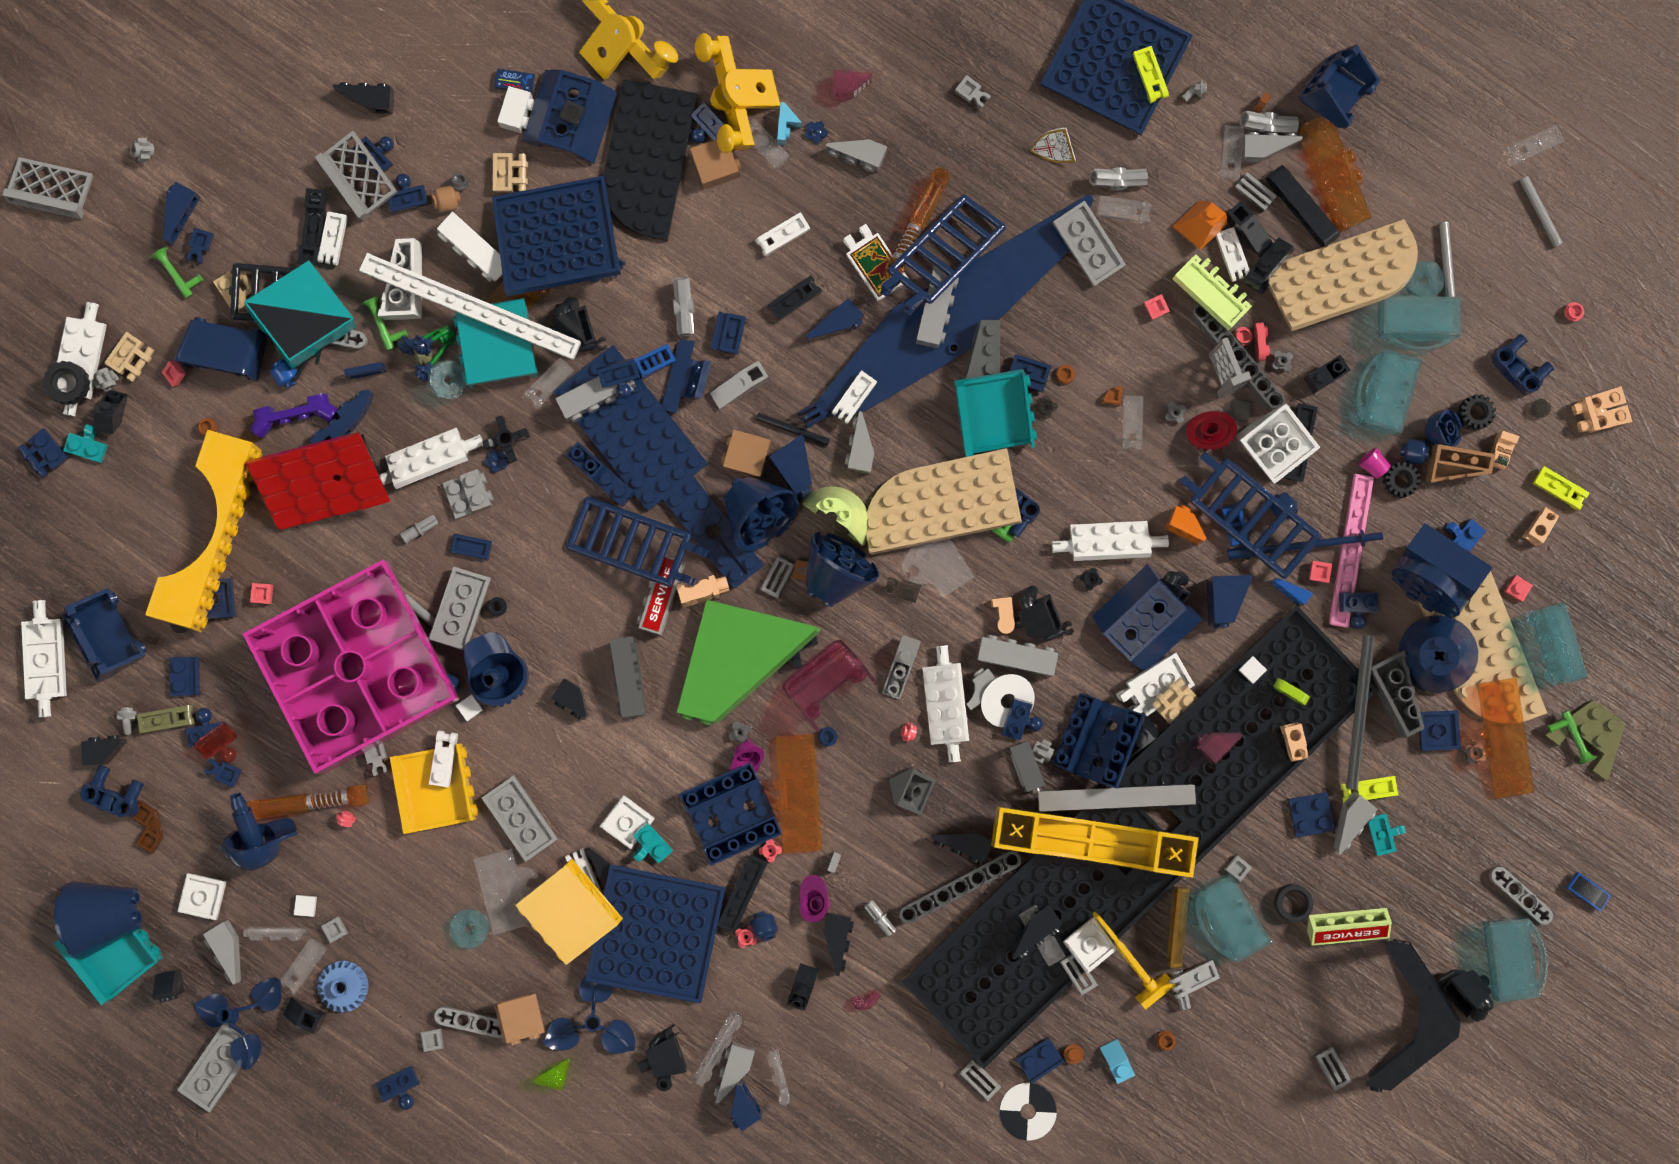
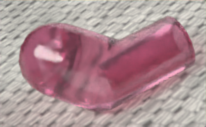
[852,990,881,1010]

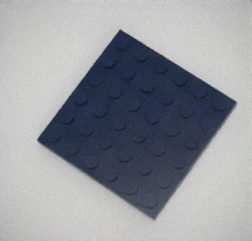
[1040,0,1193,136]
[492,176,621,296]
[585,864,725,1003]

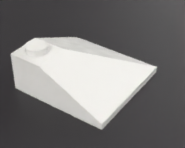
[1235,403,1320,484]

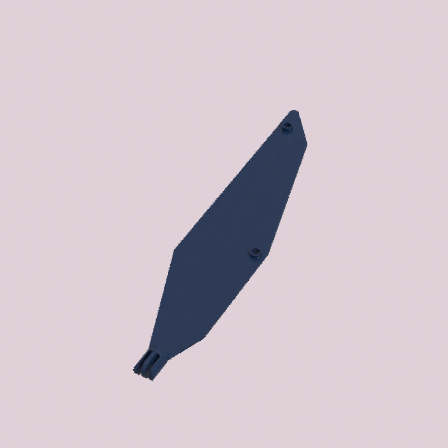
[797,195,1093,429]

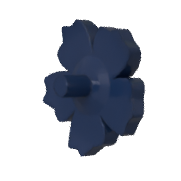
[805,121,828,144]
[485,449,508,473]

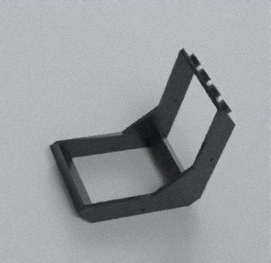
[1366,938,1461,1092]

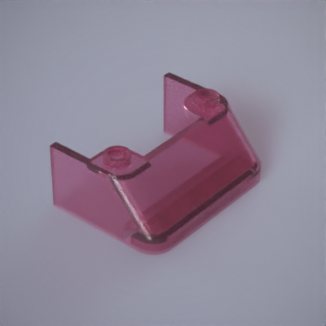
[782,640,878,733]

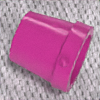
[1358,447,1391,479]

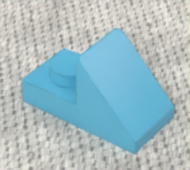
[777,102,802,145]
[1100,1039,1135,1084]

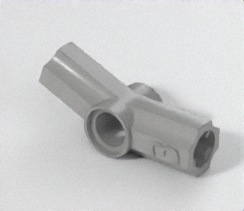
[1239,111,1299,135]
[1089,167,1148,191]
[673,277,694,337]

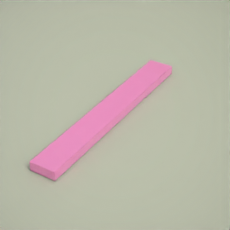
[1328,473,1374,628]

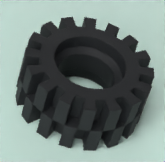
[1457,394,1496,431]
[1382,462,1421,498]

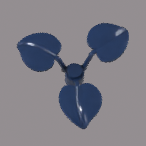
[543,975,635,1054]
[194,978,282,1070]

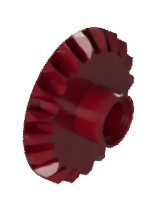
[1186,411,1237,452]

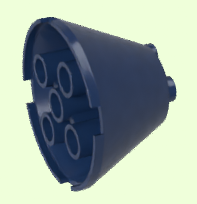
[723,477,799,551]
[805,532,879,607]
[1398,615,1478,693]

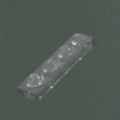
[693,1010,742,1087]

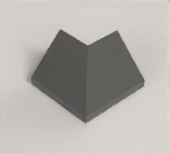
[889,768,936,815]

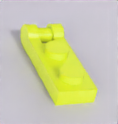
[1132,46,1169,103]
[1532,466,1589,511]
[1340,776,1398,803]

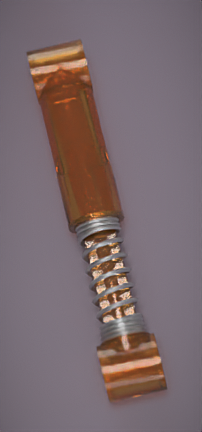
[884,167,950,280]
[246,784,370,820]

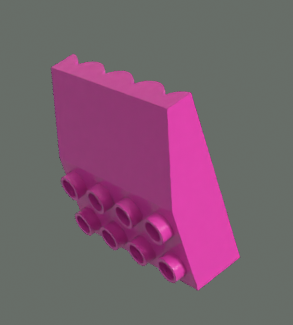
[243,560,460,774]

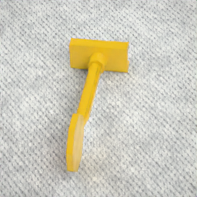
[1092,912,1176,1010]

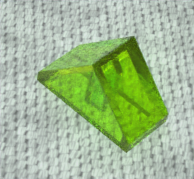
[533,1057,572,1090]

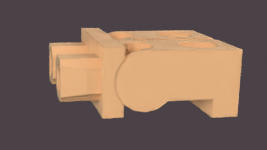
[1571,386,1632,433]
[676,575,730,608]

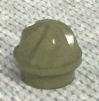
[414,351,433,366]

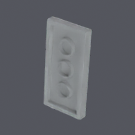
[1052,201,1126,286]
[429,566,491,651]
[482,775,558,862]
[177,1024,242,1113]

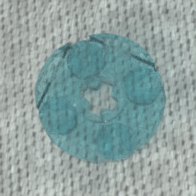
[1405,261,1445,300]
[428,360,467,399]
[450,909,490,949]

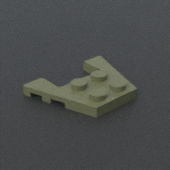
[1543,700,1626,781]

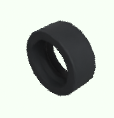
[1274,884,1314,922]

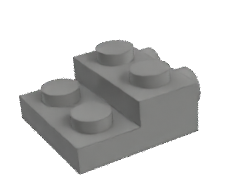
[443,469,494,520]

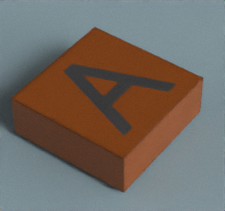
[792,560,808,582]

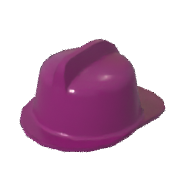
[729,739,765,773]
[800,875,830,923]

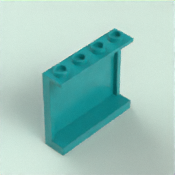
[453,298,538,388]
[954,369,1037,457]
[53,929,163,1005]

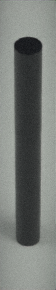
[756,413,830,446]

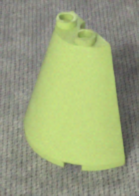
[800,486,868,546]

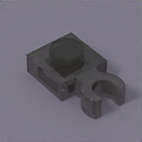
[885,578,921,603]

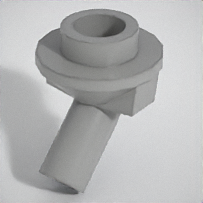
[1181,79,1207,102]
[117,707,137,735]

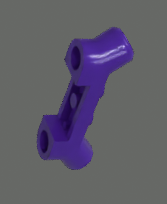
[249,394,338,439]

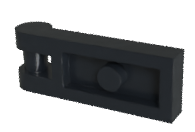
[768,276,823,322]

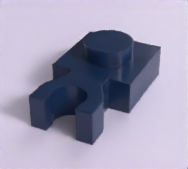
[186,228,214,264]
[204,759,243,787]

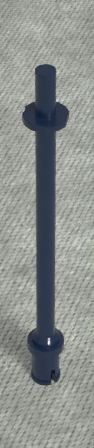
[1227,530,1383,561]

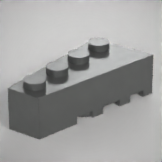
[963,320,1000,379]
[609,636,647,718]

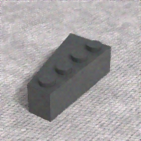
[1370,650,1425,738]

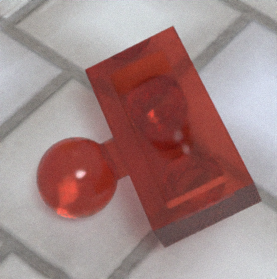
[193,722,238,762]

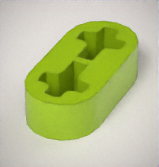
[1273,678,1310,706]

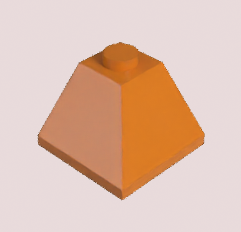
[1173,200,1227,250]
[1164,505,1206,545]

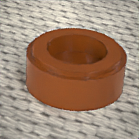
[1056,365,1075,385]

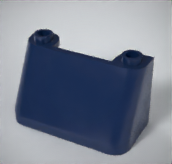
[1298,44,1381,129]
[174,317,267,381]
[63,588,146,682]

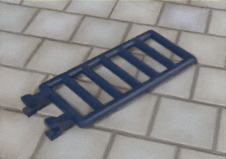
[880,195,1006,315]
[1180,451,1321,579]
[566,497,709,587]

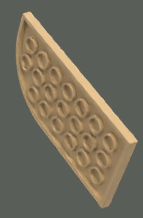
[1268,219,1418,332]
[866,448,1022,555]
[1419,571,1547,724]

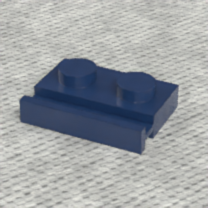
[711,311,746,355]
[1010,354,1051,393]
[169,656,200,696]
[1016,1037,1064,1083]

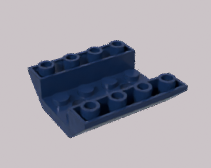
[522,69,617,164]
[1092,563,1202,670]
[1052,693,1146,789]
[679,762,782,866]

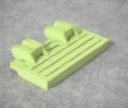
[1172,255,1252,331]

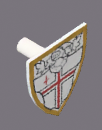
[1030,128,1076,163]

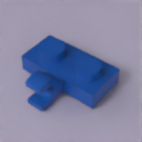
[1445,519,1486,552]

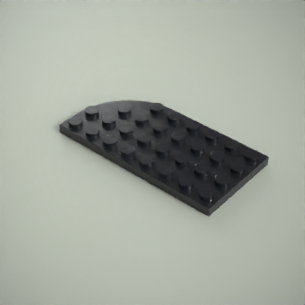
[604,79,698,241]

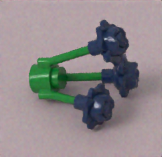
[398,325,455,382]

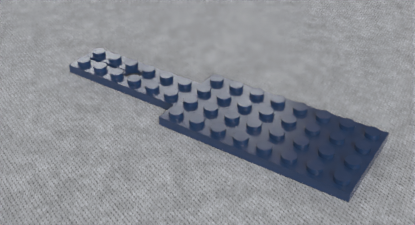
[553,345,764,589]

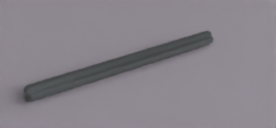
[1346,635,1375,790]

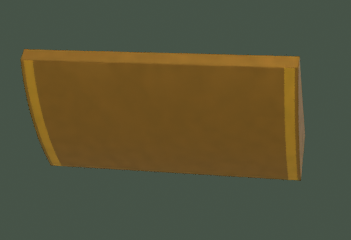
[1166,886,1190,968]

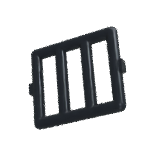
[229,263,296,321]

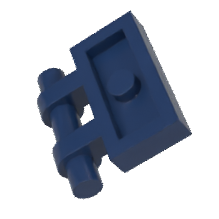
[18,428,69,478]

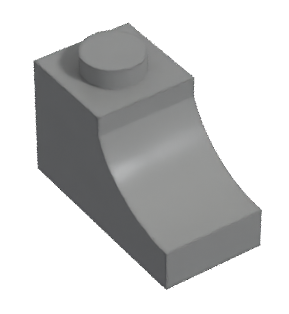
[965,668,996,710]

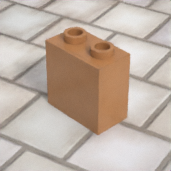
[690,139,741,189]
[721,430,771,479]
[494,993,545,1046]

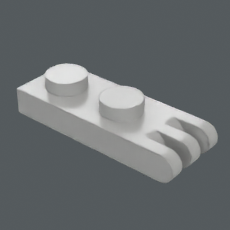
[1169,960,1220,999]

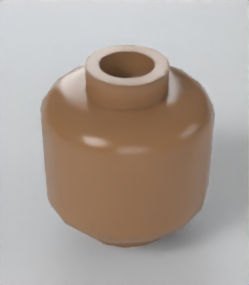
[431,186,461,213]

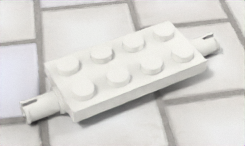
[57,302,107,416]
[380,428,483,489]
[1052,521,1169,561]
[21,600,67,717]
[922,645,969,762]

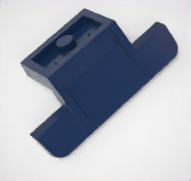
[662,339,711,414]

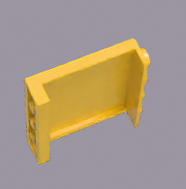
[390,744,478,834]
[515,859,622,965]

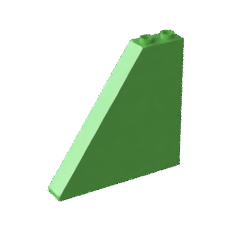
[677,600,820,725]

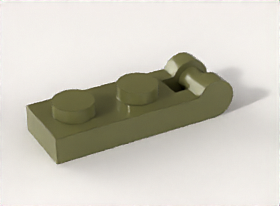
[137,705,195,733]

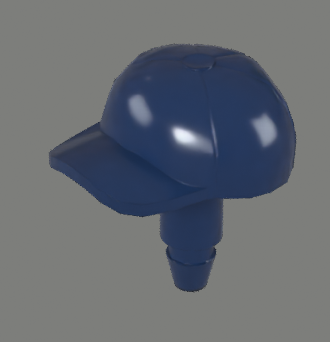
[464,632,529,708]
[222,793,298,871]

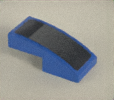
[1566,872,1611,912]

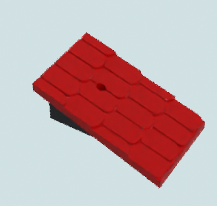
[246,432,391,530]

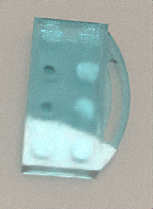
[1378,295,1461,351]
[1354,349,1422,436]
[1527,602,1587,685]
[1194,873,1272,963]
[1483,917,1548,1002]

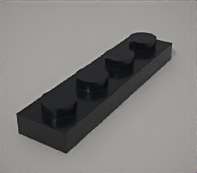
[1283,403,1318,482]
[717,854,768,934]

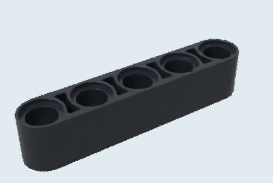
[1266,165,1340,248]

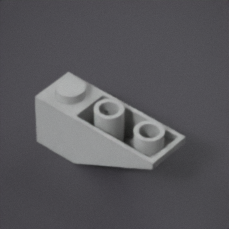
[1241,132,1302,163]
[826,139,887,172]
[710,361,769,409]
[845,411,874,474]
[882,635,921,700]
[1333,790,1378,855]
[203,920,241,985]
[714,1042,755,1103]

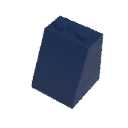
[769,434,812,499]
[1206,575,1252,629]

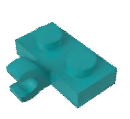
[63,424,108,463]
[1367,813,1406,856]
[632,821,673,864]

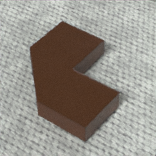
[131,800,164,854]

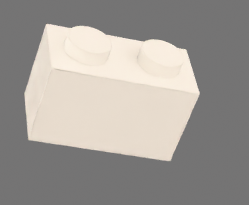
[497,86,534,133]

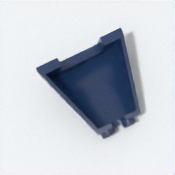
[54,881,142,960]

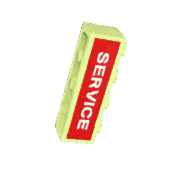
[1307,908,1392,946]

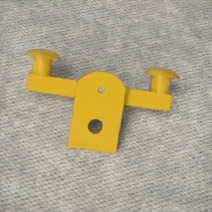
[579,0,678,80]
[695,33,780,154]

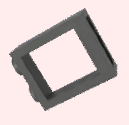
[1007,741,1045,794]

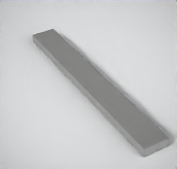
[1038,784,1196,811]

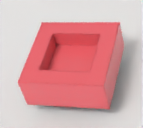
[1144,294,1170,321]
[162,359,186,387]
[1309,561,1332,583]
[1504,575,1533,602]
[250,583,273,604]

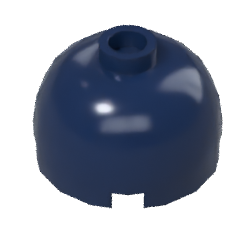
[1424,409,1462,447]

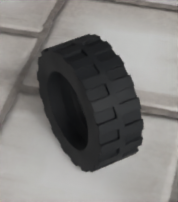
[43,361,91,405]

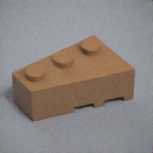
[1425,444,1496,482]

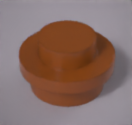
[198,418,218,437]
[1156,1031,1176,1051]
[1064,1044,1084,1064]

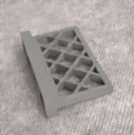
[315,131,398,221]
[2,157,94,220]
[1209,338,1252,399]

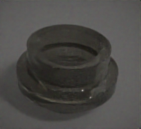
[1531,399,1551,418]

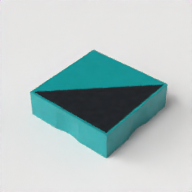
[244,261,356,369]

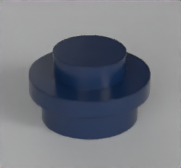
[818,727,837,747]

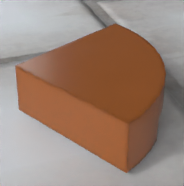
[1252,92,1270,113]
[1101,386,1123,406]

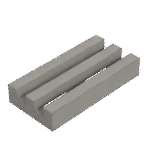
[1235,172,1277,212]
[760,556,795,599]
[1059,954,1098,996]
[1314,1046,1352,1091]
[959,1059,1001,1101]

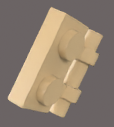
[493,153,528,193]
[213,271,252,312]
[105,332,155,382]
[1152,677,1198,724]

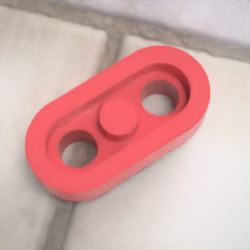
[1253,322,1270,361]

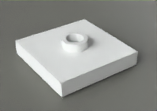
[600,795,655,849]
[178,873,227,920]
[1063,917,1117,973]

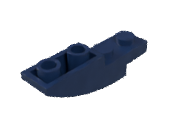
[309,389,374,444]
[565,442,635,507]

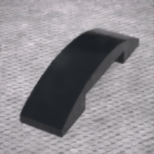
[297,188,326,266]

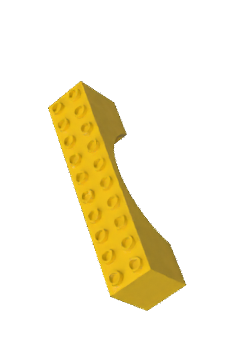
[145,430,262,632]
[991,807,1198,878]

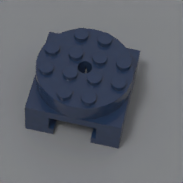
[1392,523,1493,619]

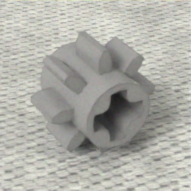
[130,138,154,162]
[92,368,119,392]
[1032,739,1054,764]

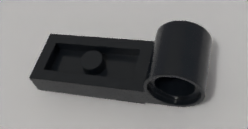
[1244,237,1294,294]

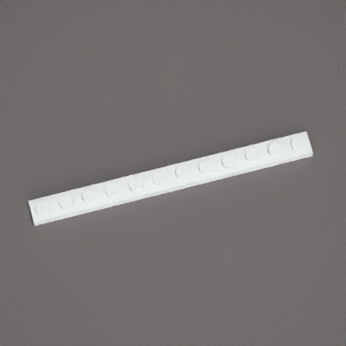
[359,253,581,361]

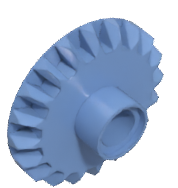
[317,961,368,1013]

